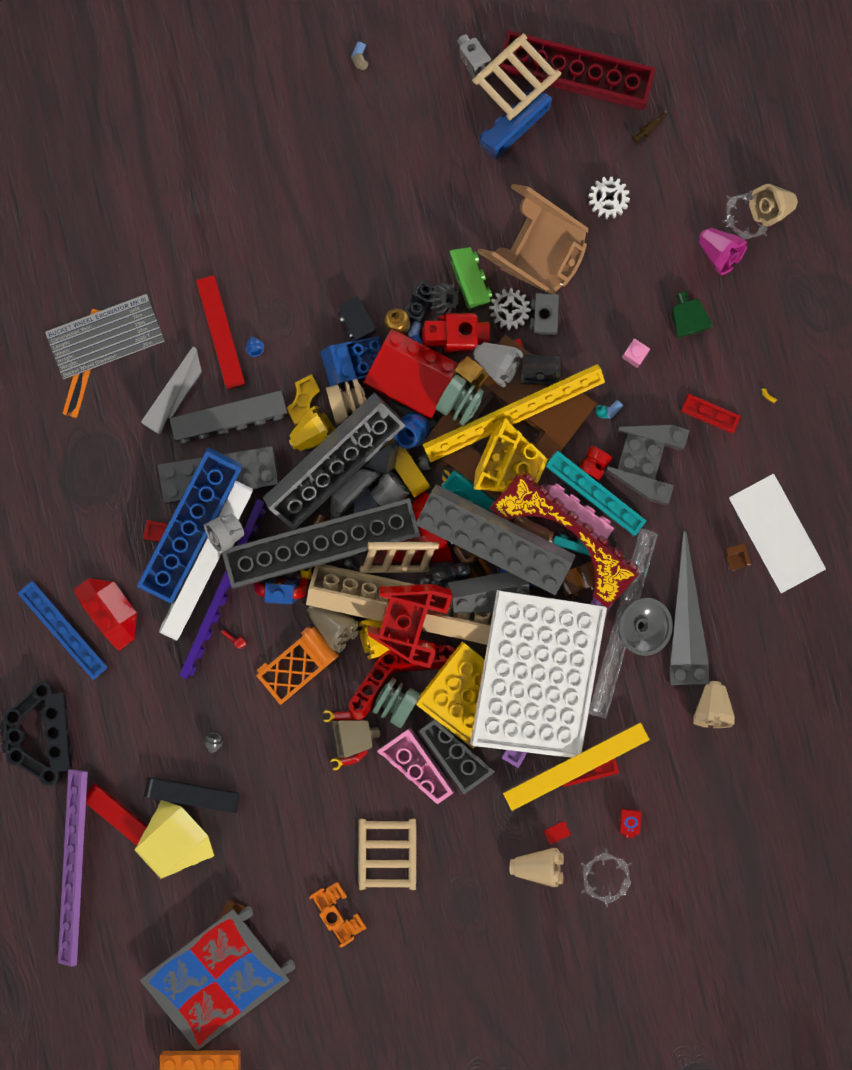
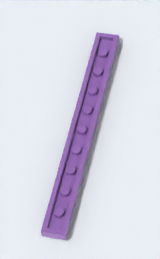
[58,769,87,966]

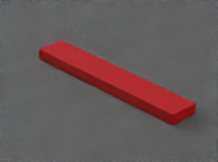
[196,275,245,390]

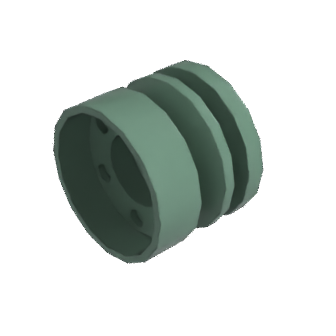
[435,375,484,426]
[372,678,421,729]

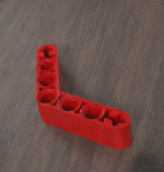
[349,645,455,720]

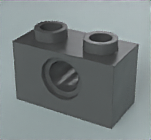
[530,294,559,336]

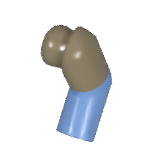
[351,41,368,70]

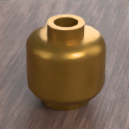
[384,308,410,335]

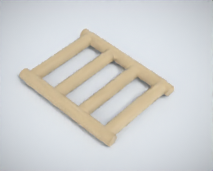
[472,33,561,121]
[359,542,439,573]
[358,818,416,890]

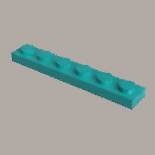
[545,451,646,536]

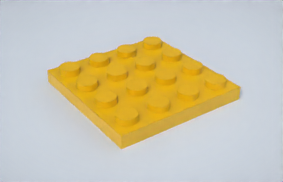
[416,642,485,749]

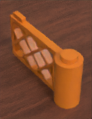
[256,626,339,705]

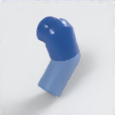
[407,321,422,344]

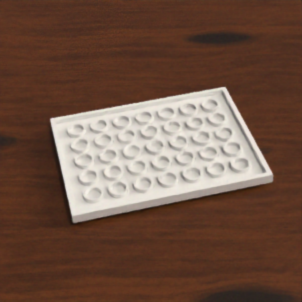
[470,590,607,758]

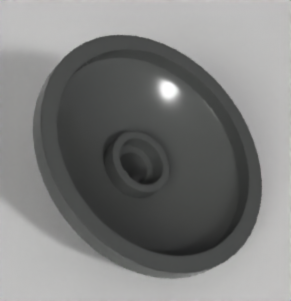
[618,598,673,656]

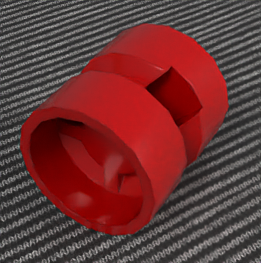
[579,446,612,481]

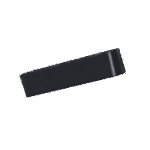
[144,777,240,813]

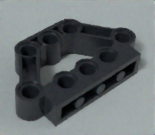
[0,681,73,786]

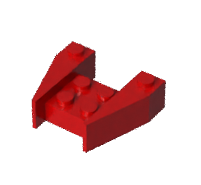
[367,584,452,668]

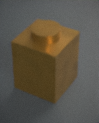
[455,356,489,390]

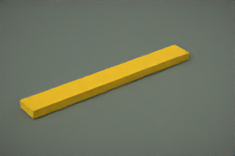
[503,723,650,811]

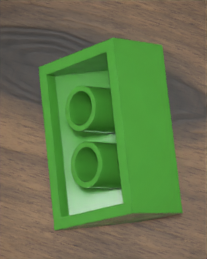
[449,247,492,311]

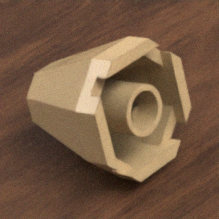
[749,184,798,227]
[693,681,735,728]

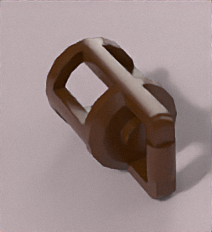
[453,545,496,579]

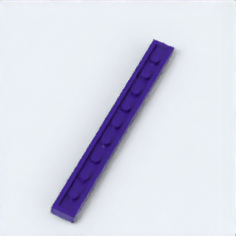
[179,499,267,679]

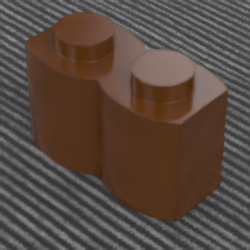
[561,561,596,598]

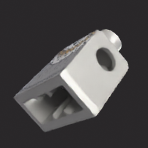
[457,35,493,79]

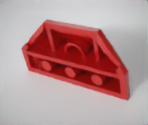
[73,578,137,651]

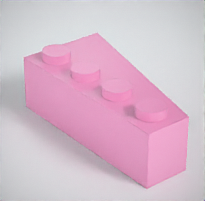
[542,483,614,539]
[377,727,455,804]

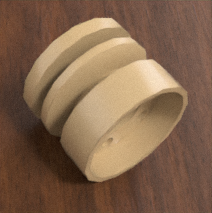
[326,379,366,426]

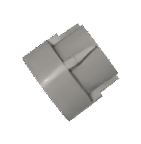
[370,471,410,506]
[204,513,244,553]

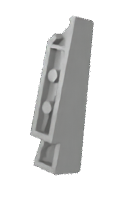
[141,346,202,435]

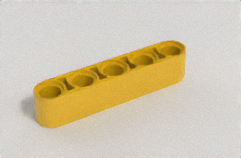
[382,437,431,498]

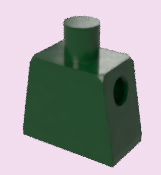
[671,291,713,340]

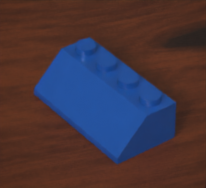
[480,88,552,160]

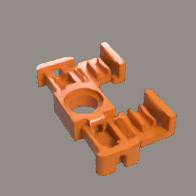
[309,881,367,947]

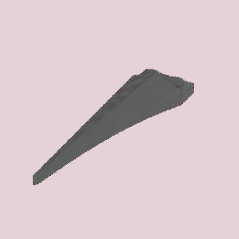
[669,531,709,686]

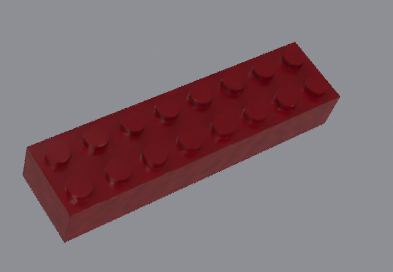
[499,30,656,110]

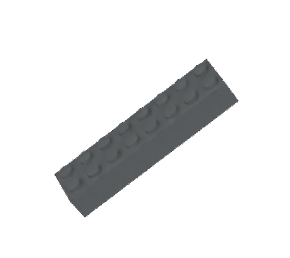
[263,393,406,530]
[415,485,575,595]

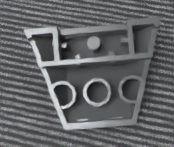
[330,468,384,520]

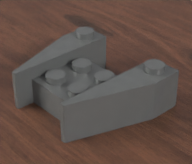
[605,425,690,505]

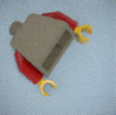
[323,711,380,770]

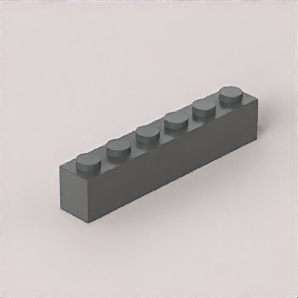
[169,391,288,444]

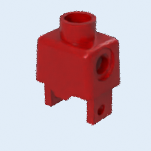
[422,313,490,354]

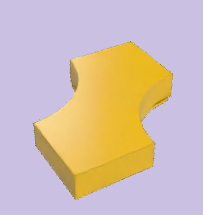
[286,374,321,426]

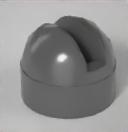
[416,455,431,471]

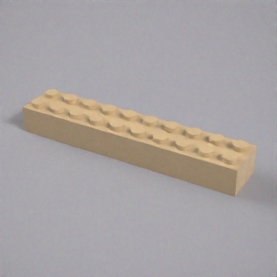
[306,564,493,645]

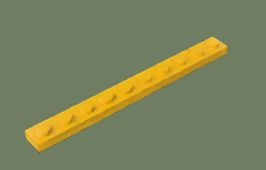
[423,364,605,463]

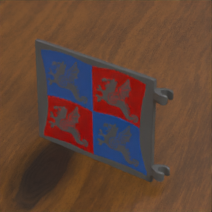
[140,906,295,1051]

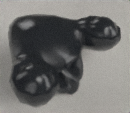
[416,560,471,588]

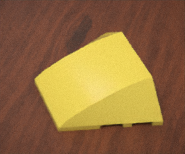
[135,800,214,879]

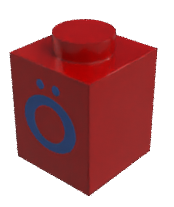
[619,809,642,838]

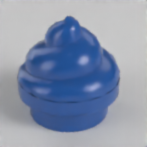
[245,337,264,357]

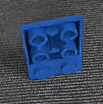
[320,336,382,386]

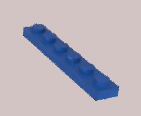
[17,581,108,680]

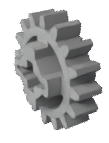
[489,288,531,331]

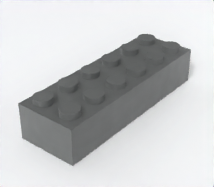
[158,446,279,504]

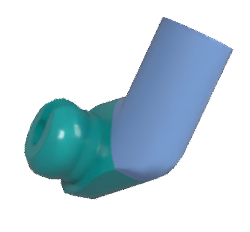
[595,400,623,419]

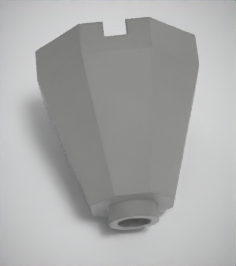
[473,343,523,388]

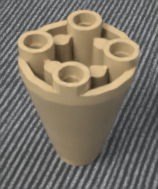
[510,848,564,887]

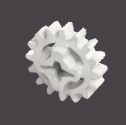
[588,177,630,219]

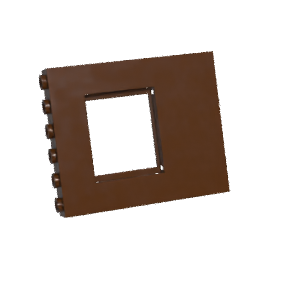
[422,335,597,499]

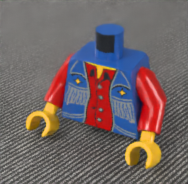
[254,567,312,604]

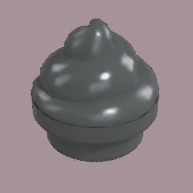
[203,733,223,753]

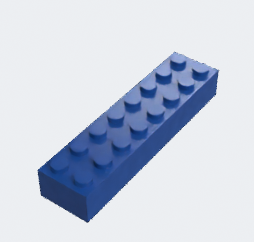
[137,447,243,604]

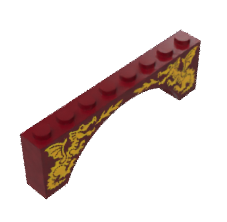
[489,470,639,609]

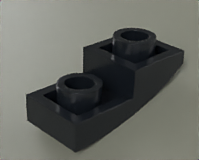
[404,280,434,323]

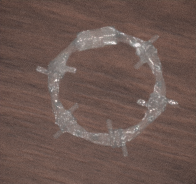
[723,190,768,239]
[581,849,632,908]

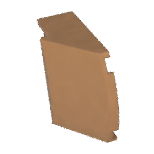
[477,184,588,294]

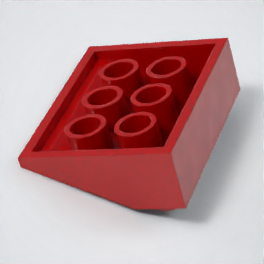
[363,329,459,419]

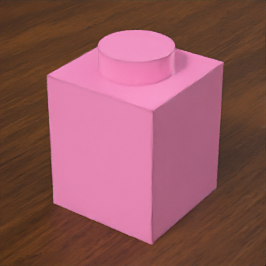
[622,339,650,368]

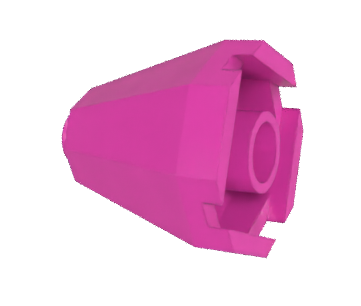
[699,228,747,275]

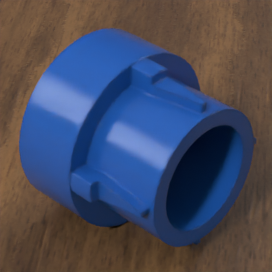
[394,412,431,449]

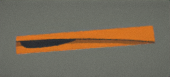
[63,309,100,418]

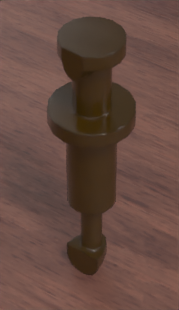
[632,110,668,144]

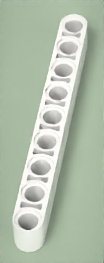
[159,481,253,641]

